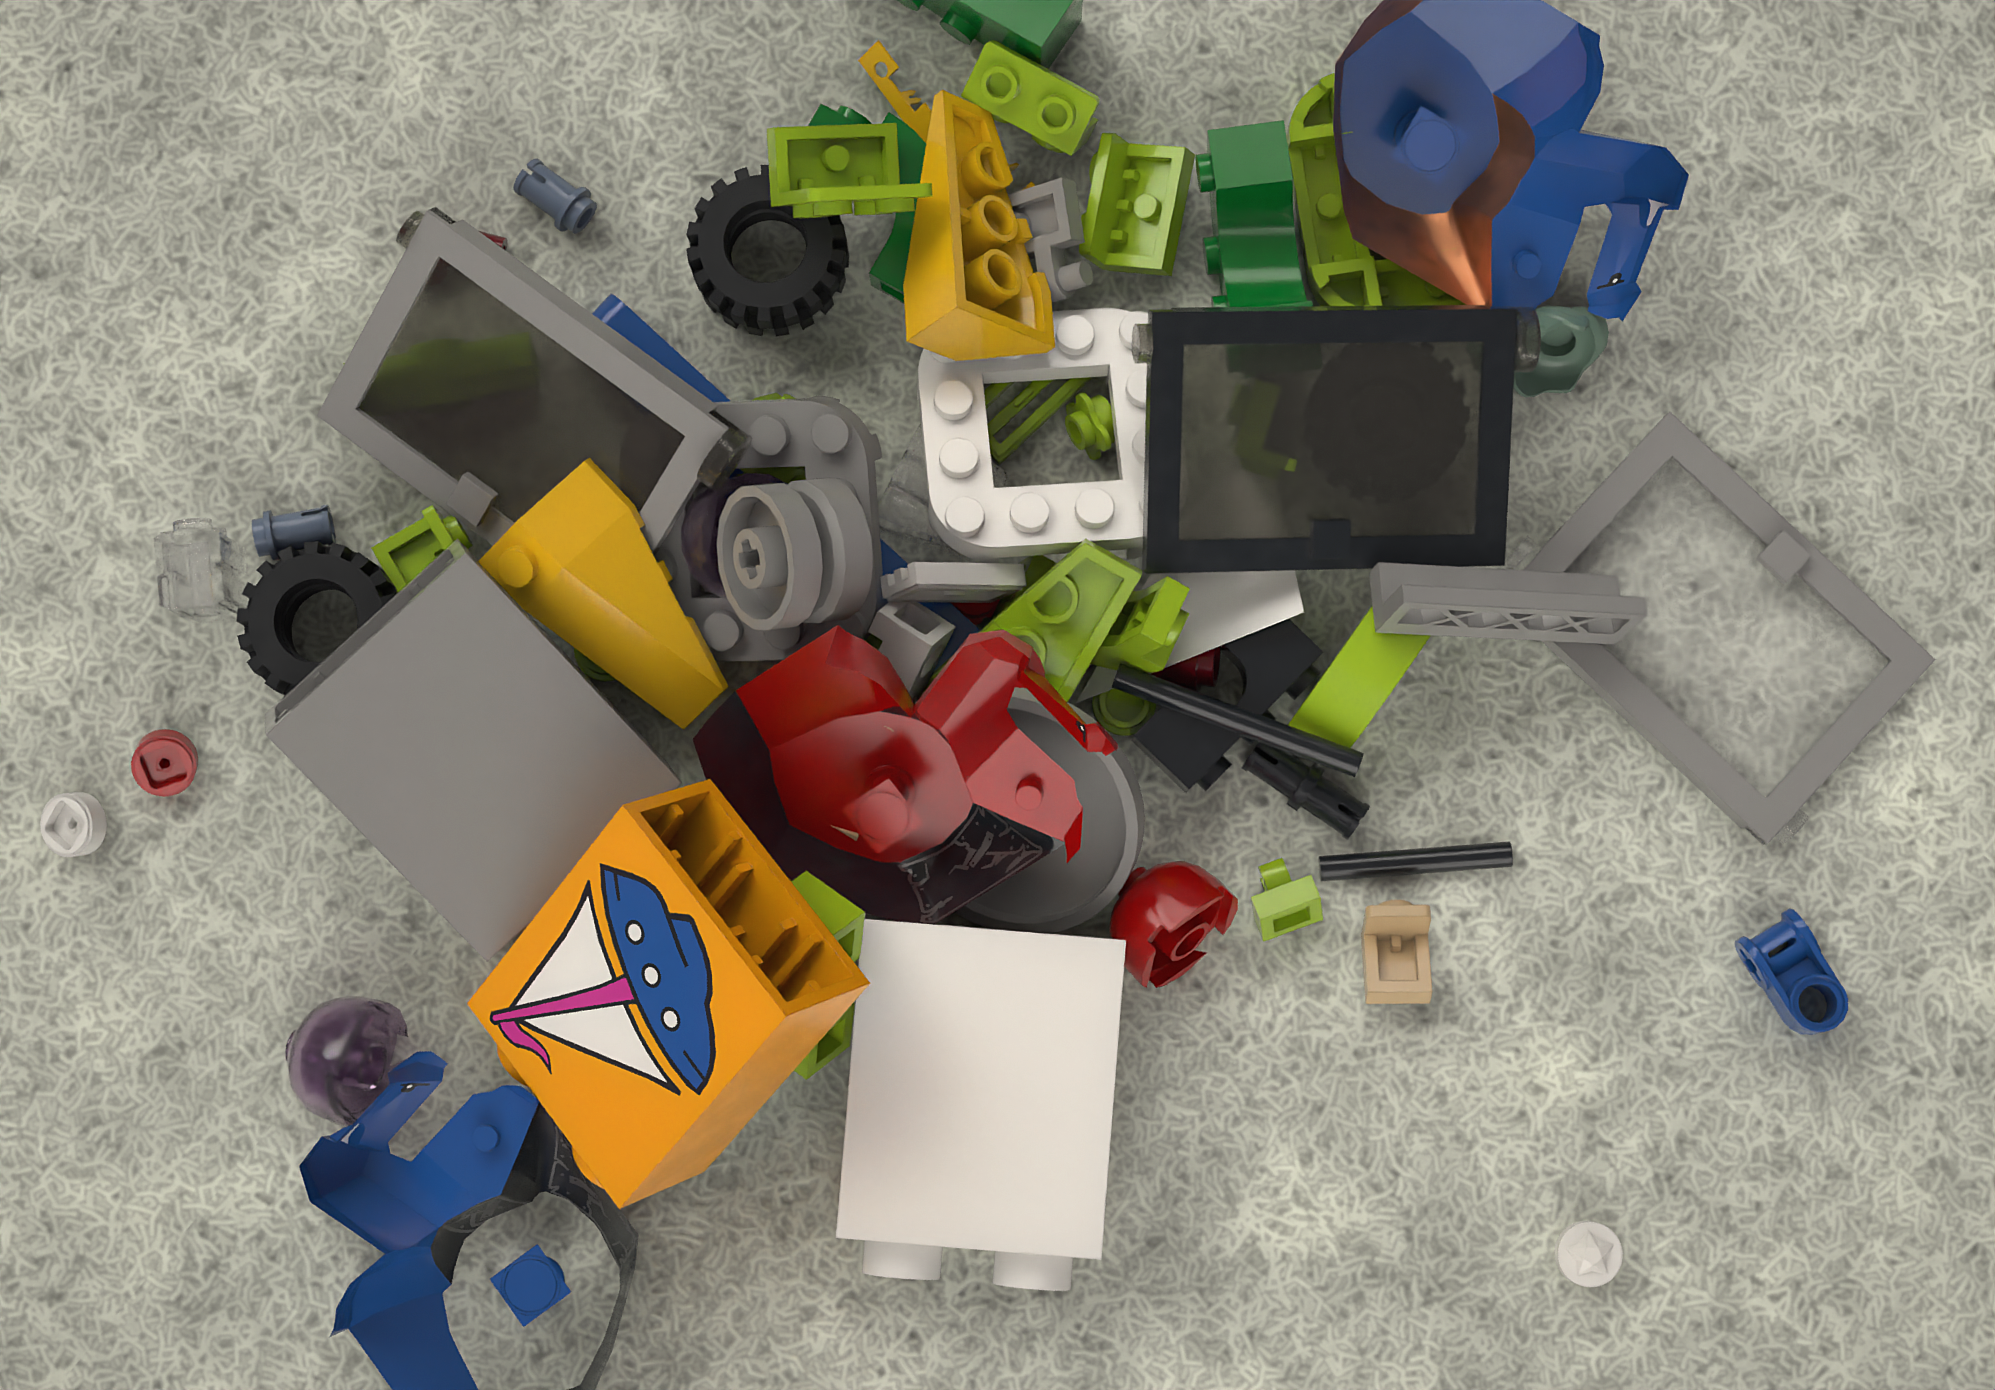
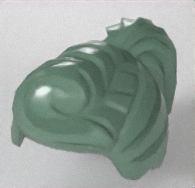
[1465,305,1609,398]

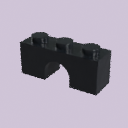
[1131,619,1323,793]

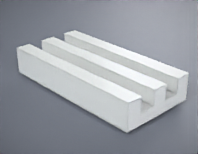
[880,562,1026,603]

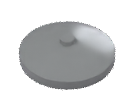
[954,687,1145,934]

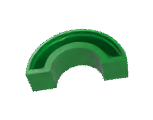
[1195,120,1322,379]

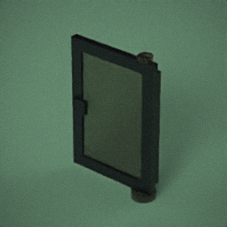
[1132,305,1541,574]

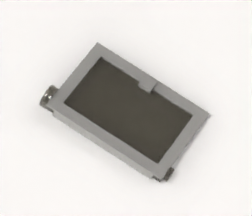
[317,207,752,556]

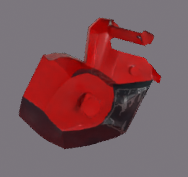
[692,625,1118,925]

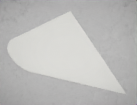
[1076,469,1304,703]

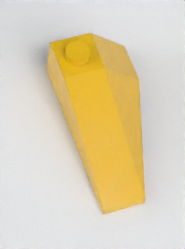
[903,89,1055,361]
[478,457,729,730]

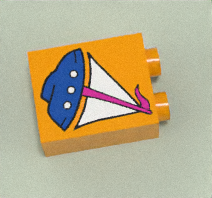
[467,779,870,1209]

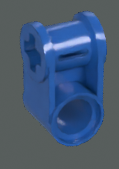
[1734,908,1848,1035]

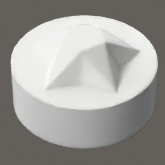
[40,792,107,857]
[1554,1221,1623,1287]

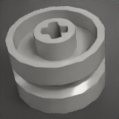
[717,478,874,630]

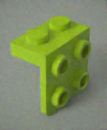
[767,123,932,218]

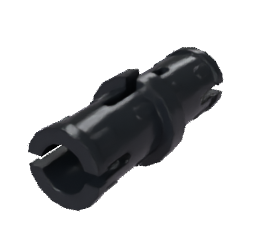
[1241,742,1370,840]

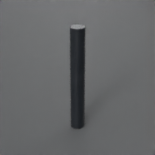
[1318,841,1513,882]

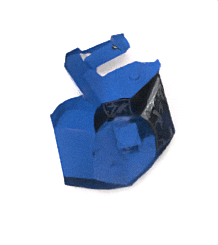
[299,1051,638,1390]

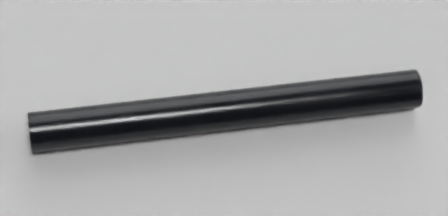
[1111,663,1364,777]

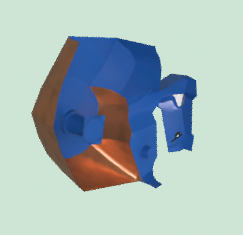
[1333,0,1689,334]

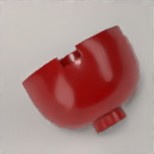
[1109,861,1238,988]

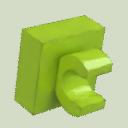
[1251,858,1323,942]

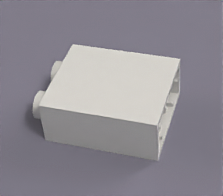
[836,919,1126,1291]

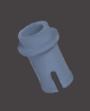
[513,158,597,234]
[252,505,336,561]

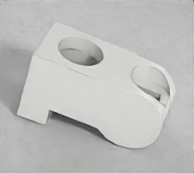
[868,602,956,704]

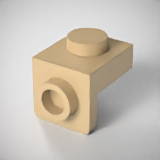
[1361,900,1433,1004]

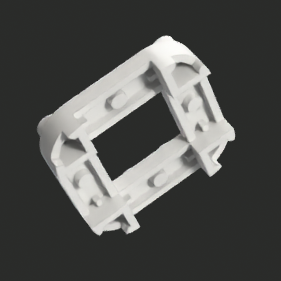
[917,308,1187,563]

